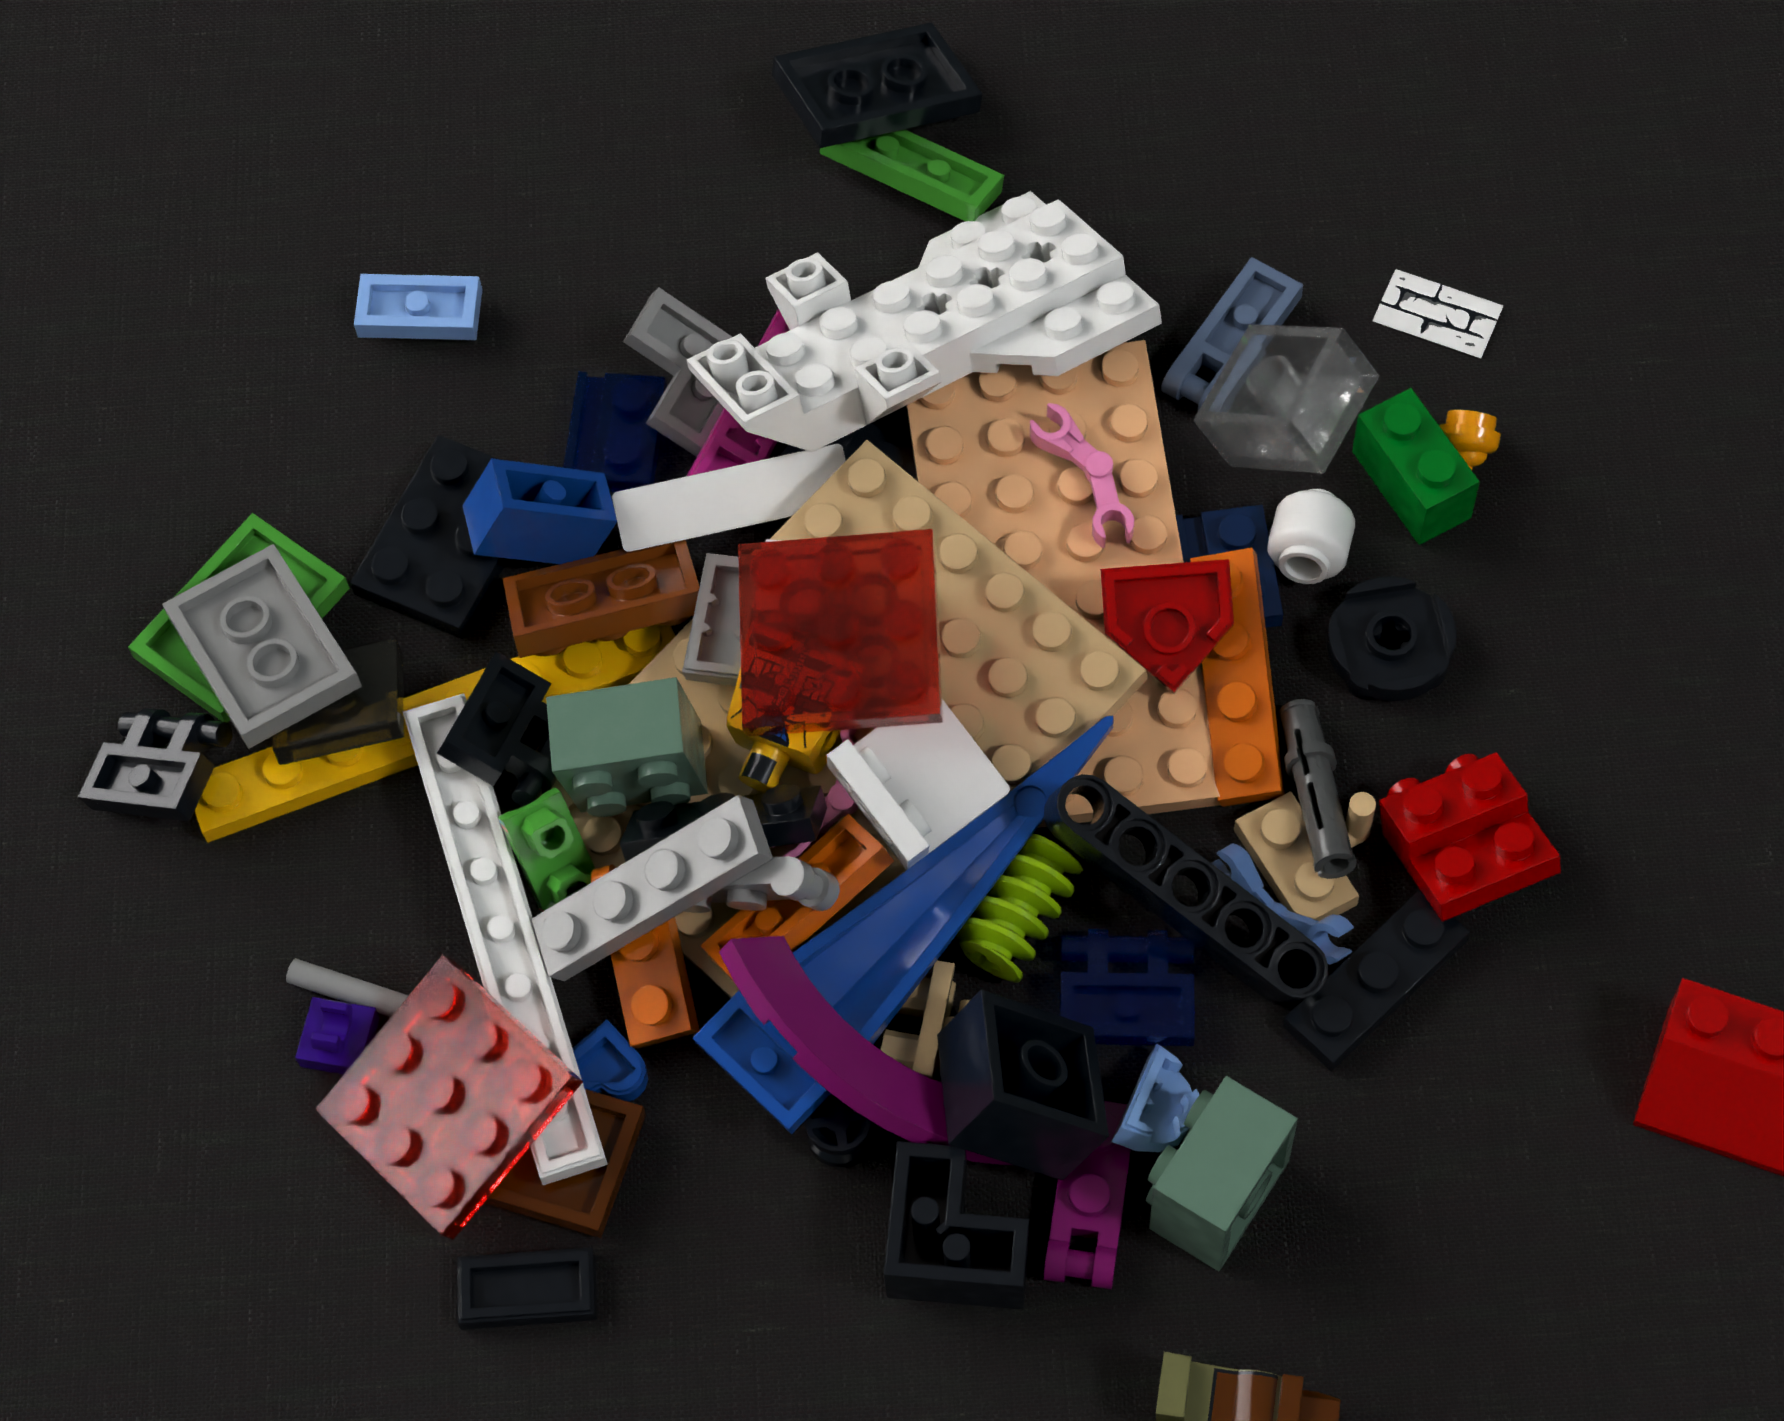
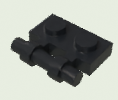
[437,651,557,807]
[78,708,232,821]

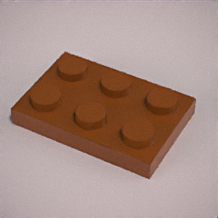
[503,540,699,658]

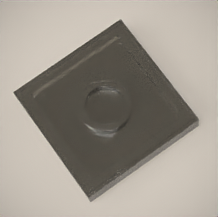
[273,638,404,765]

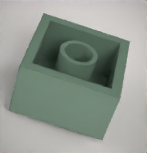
[546,677,708,817]
[1146,1076,1298,1271]

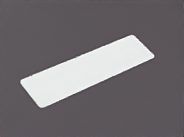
[612,444,846,552]

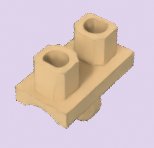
[881,960,970,1081]

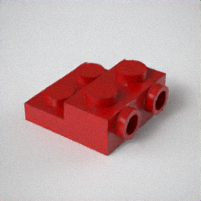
[1379,752,1561,922]

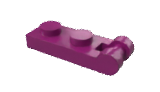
[1044,1101,1131,1290]

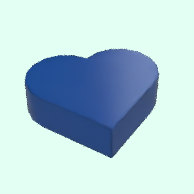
[573,1020,648,1102]

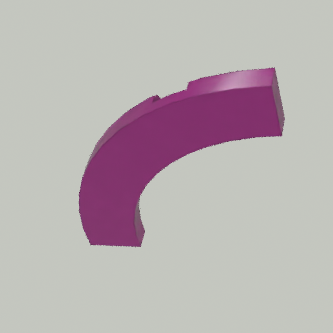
[719,936,1012,1165]

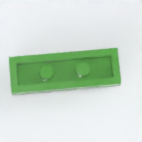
[820,129,1005,222]

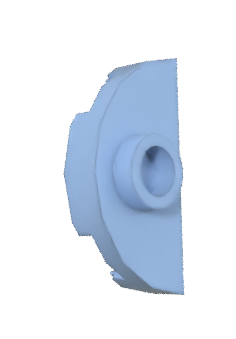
[1111,1044,1199,1152]

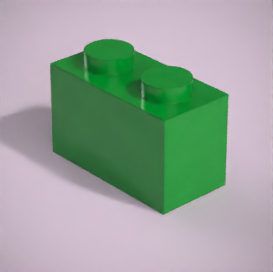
[1352,388,1480,545]

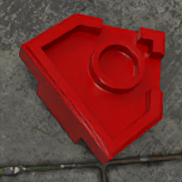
[1100,559,1234,694]

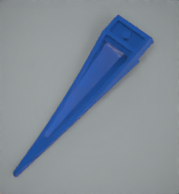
[693,716,1114,1134]

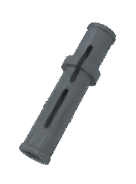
[1277,699,1357,879]

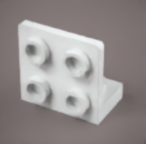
[827,689,1010,870]

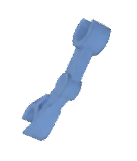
[1211,843,1354,964]

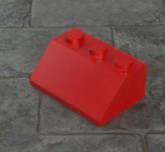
[1632,978,1784,1177]

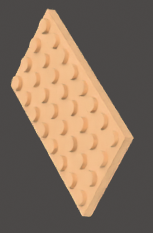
[906,340,1220,828]

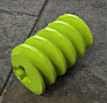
[955,834,1083,983]

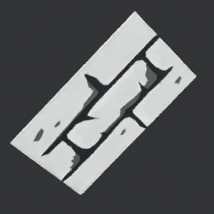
[1373,269,1503,359]

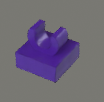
[295,997,380,1078]

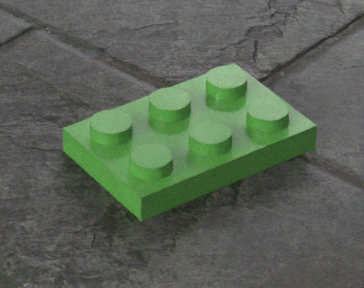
[128,513,350,723]

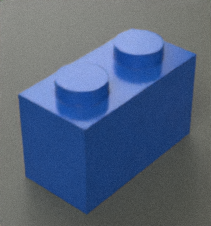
[463,458,617,564]

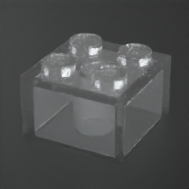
[1193,324,1379,474]

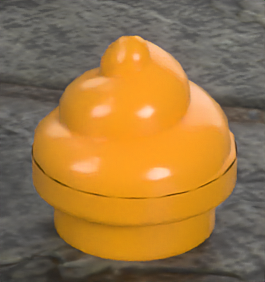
[1439,410,1501,470]

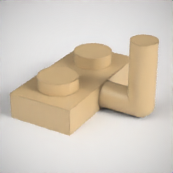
[1234,791,1376,921]

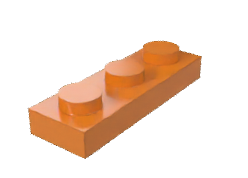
[700,814,894,985]

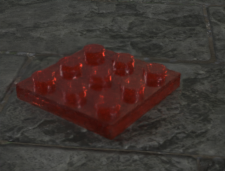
[738,529,943,737]
[315,955,583,1240]

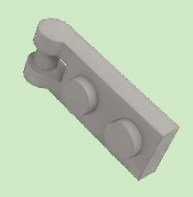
[684,856,840,913]

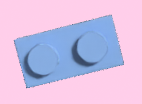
[354,274,482,340]

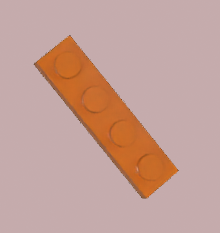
[1190,547,1285,807]

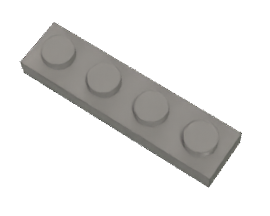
[531,795,773,981]

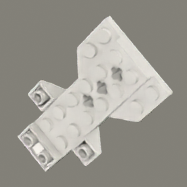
[686,191,1162,452]

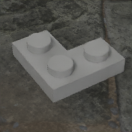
[623,287,732,457]

